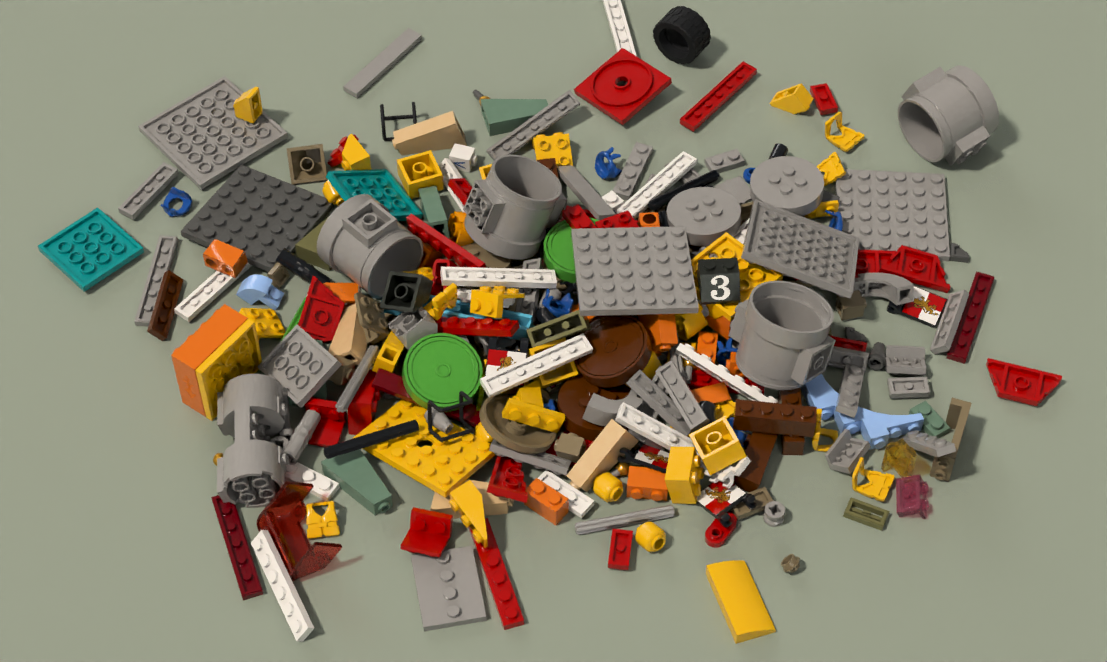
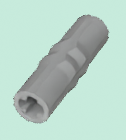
[283,410,321,465]

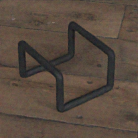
[380,102,417,141]
[427,391,474,442]

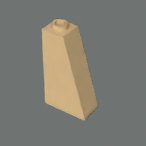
[392,111,467,155]
[328,303,367,365]
[566,419,639,492]
[430,479,514,519]

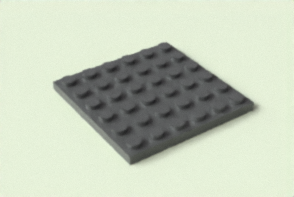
[181,164,334,272]

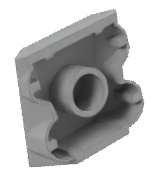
[388,307,438,350]

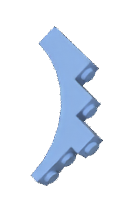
[800,373,924,450]

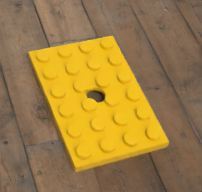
[353,399,495,498]

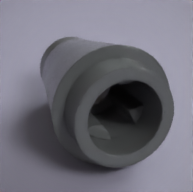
[867,342,886,370]

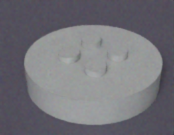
[750,156,824,216]
[666,187,741,246]

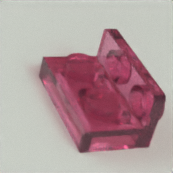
[896,474,929,519]

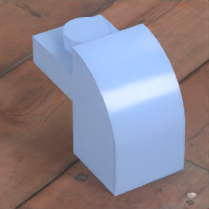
[236,274,284,310]

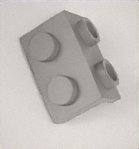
[885,345,926,376]
[825,429,871,474]

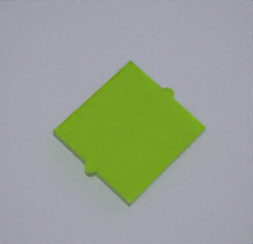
[475,368,485,411]

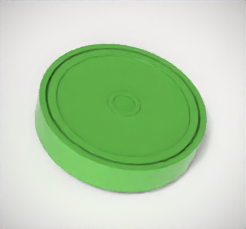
[544,218,599,283]
[402,333,483,412]

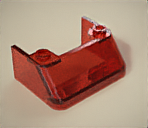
[257,481,342,581]

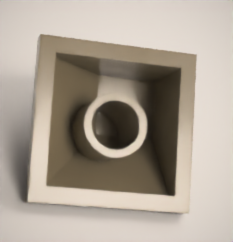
[287,144,327,184]

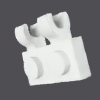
[704,457,751,489]

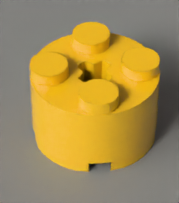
[675,302,708,341]

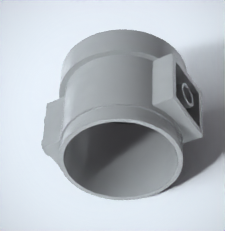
[898,65,999,166]
[463,155,567,260]
[317,194,423,299]
[728,281,836,390]

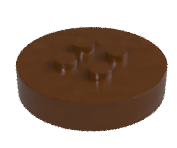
[574,315,652,388]
[556,375,630,441]

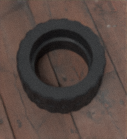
[653,6,711,64]

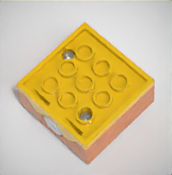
[691,232,783,340]
[171,304,262,421]

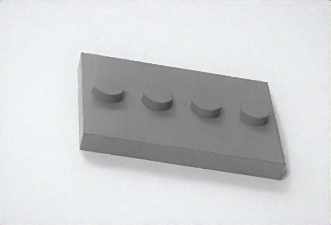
[258,325,342,408]
[411,546,487,631]

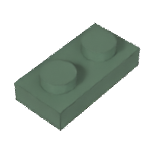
[909,400,950,438]

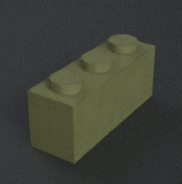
[526,310,592,348]

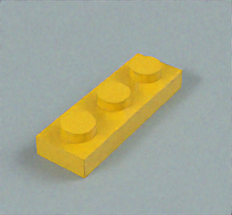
[502,398,565,433]

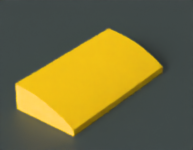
[706,560,776,644]

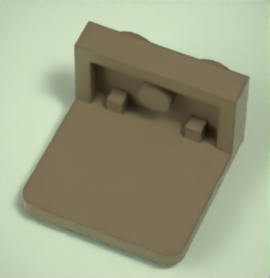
[354,292,389,345]

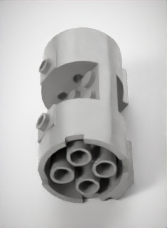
[217,374,289,508]

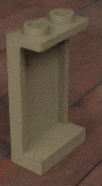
[930,397,972,482]

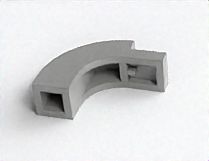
[853,273,914,305]
[582,388,643,426]

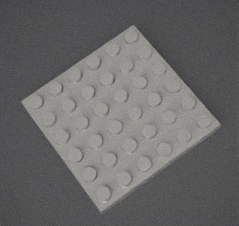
[138,76,288,190]
[835,169,950,261]
[741,199,859,299]
[571,226,699,316]

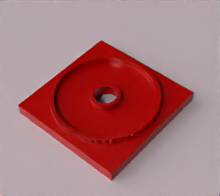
[574,48,672,125]

